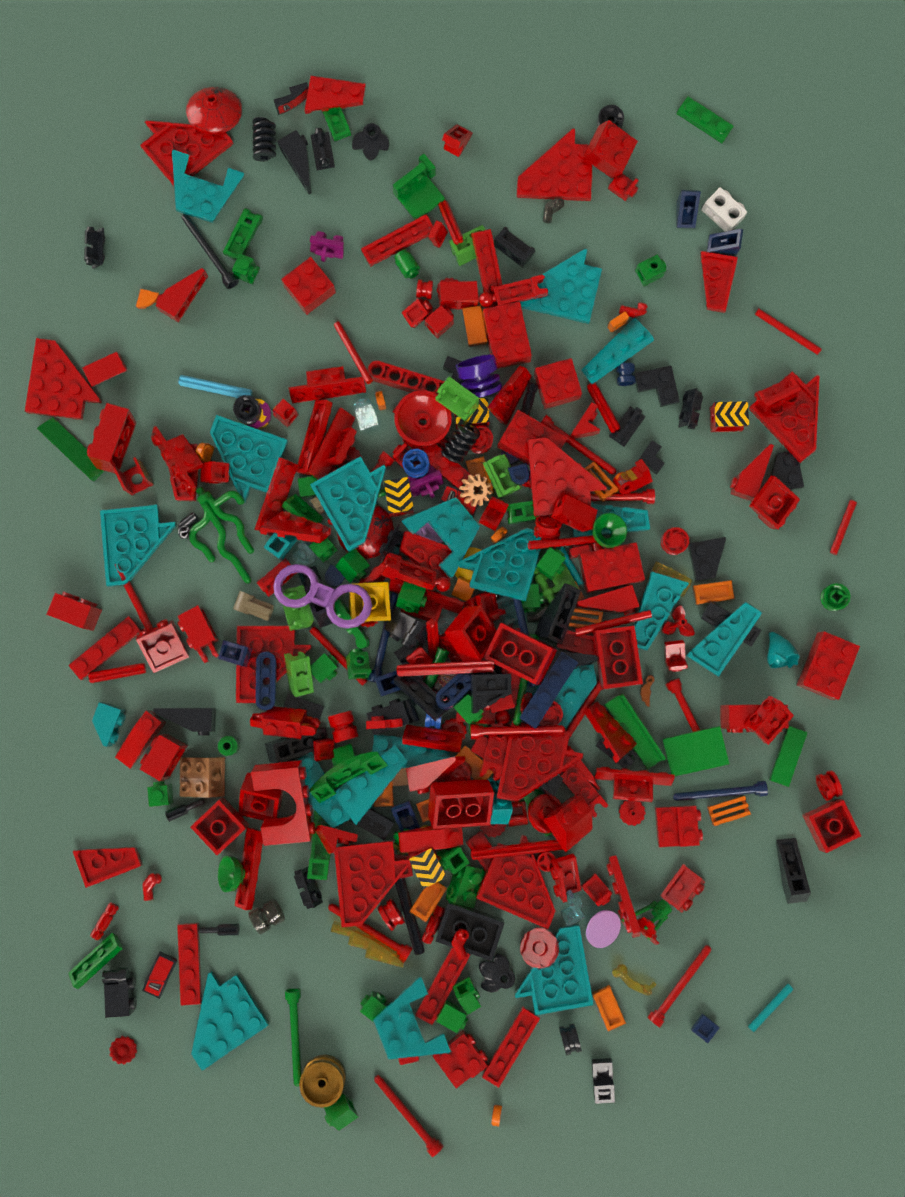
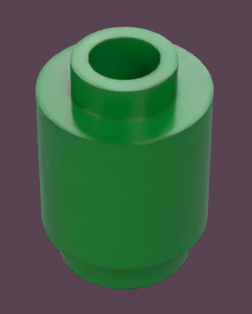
[394,250,420,279]
[218,736,240,756]

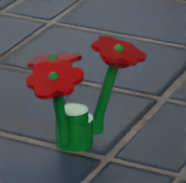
[618,899,672,945]

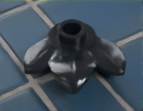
[352,123,389,161]
[479,953,515,993]

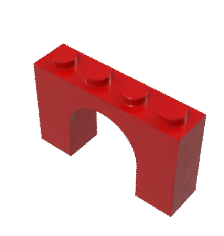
[251,760,315,846]

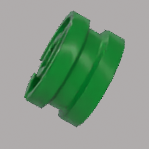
[820,583,851,611]

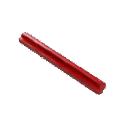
[397,660,494,676]
[471,840,563,860]

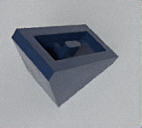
[676,190,701,228]
[707,229,743,257]
[218,640,252,667]
[374,670,401,697]
[391,800,420,832]

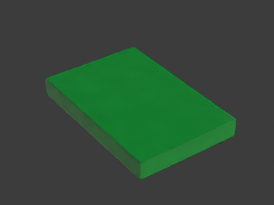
[663,726,729,776]

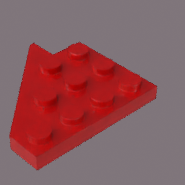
[140,121,234,186]
[517,129,592,201]
[25,338,102,420]
[749,371,820,463]
[527,437,606,516]
[236,626,312,703]
[497,721,583,802]
[476,835,556,929]
[334,841,411,928]

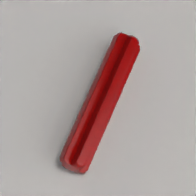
[439,200,464,245]
[587,382,620,433]
[426,618,440,661]
[88,663,146,683]

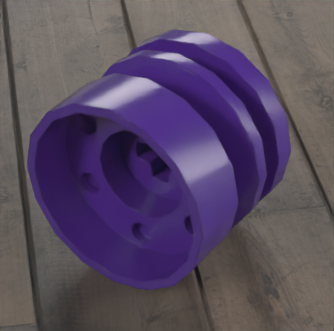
[456,354,502,398]

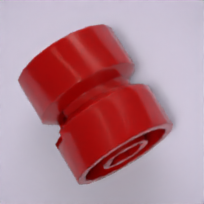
[328,710,359,743]

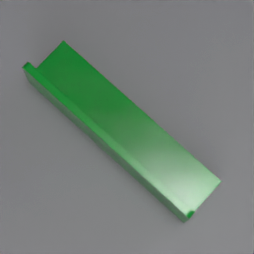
[604,694,666,769]

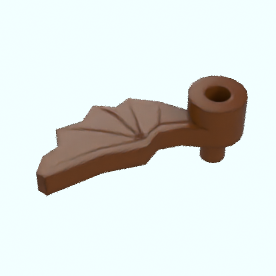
[640,675,655,707]

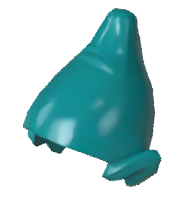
[767,632,800,668]

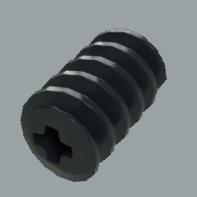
[252,117,276,162]
[441,421,480,463]

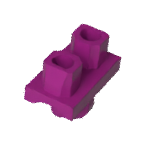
[310,231,344,262]
[408,465,444,499]

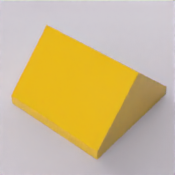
[349,582,391,622]

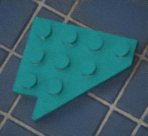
[520,249,602,324]
[210,415,288,503]
[310,456,386,552]
[100,505,177,587]
[459,528,541,601]
[525,664,597,728]
[514,924,594,1015]
[191,971,269,1071]

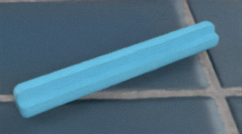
[178,375,253,398]

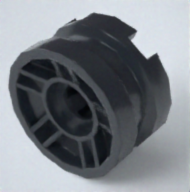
[597,105,624,129]
[233,395,262,425]
[559,1023,582,1056]

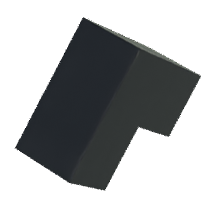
[443,356,464,385]
[638,440,665,475]

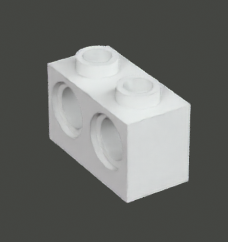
[701,187,747,232]

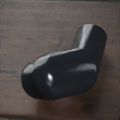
[178,512,199,539]

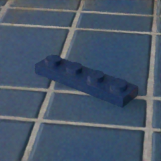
[519,652,578,729]

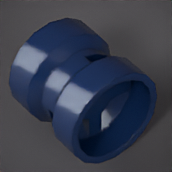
[616,363,636,386]

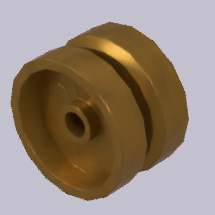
[299,1054,346,1108]

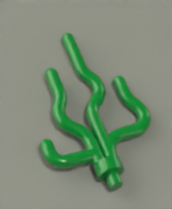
[189,487,254,584]

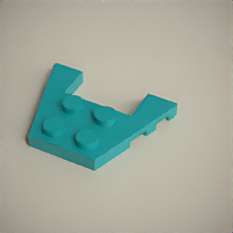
[172,150,244,223]
[402,497,480,578]
[373,977,451,1059]

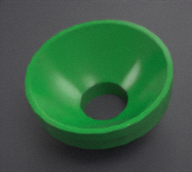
[592,513,627,548]
[218,856,245,892]

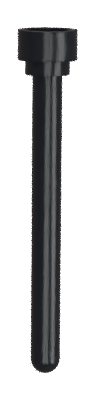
[181,214,239,289]

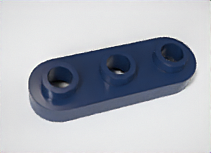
[256,652,277,710]
[436,673,484,710]

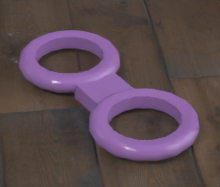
[273,564,372,629]

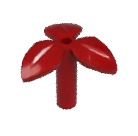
[662,605,695,636]

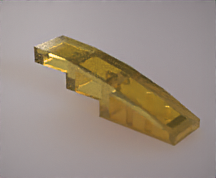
[331,921,404,968]

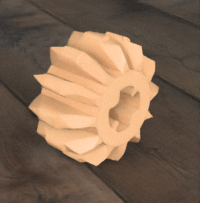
[459,474,492,507]

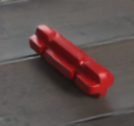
[90,903,119,940]
[422,905,445,944]

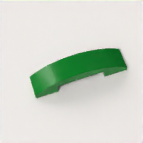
[309,752,388,803]
[307,811,332,880]

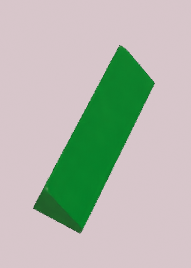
[37,417,104,482]

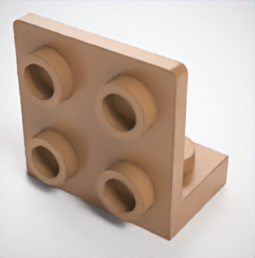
[180,757,225,798]

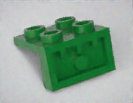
[393,163,445,220]

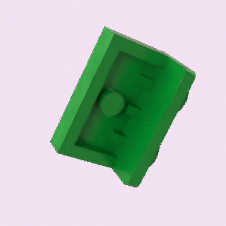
[446,865,486,908]

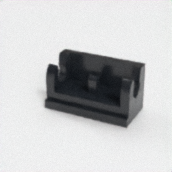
[494,227,536,268]
[351,808,395,840]

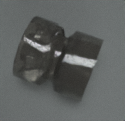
[248,898,285,935]

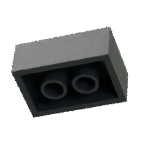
[435,900,505,961]

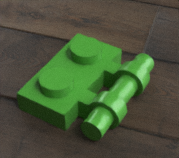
[534,566,579,603]

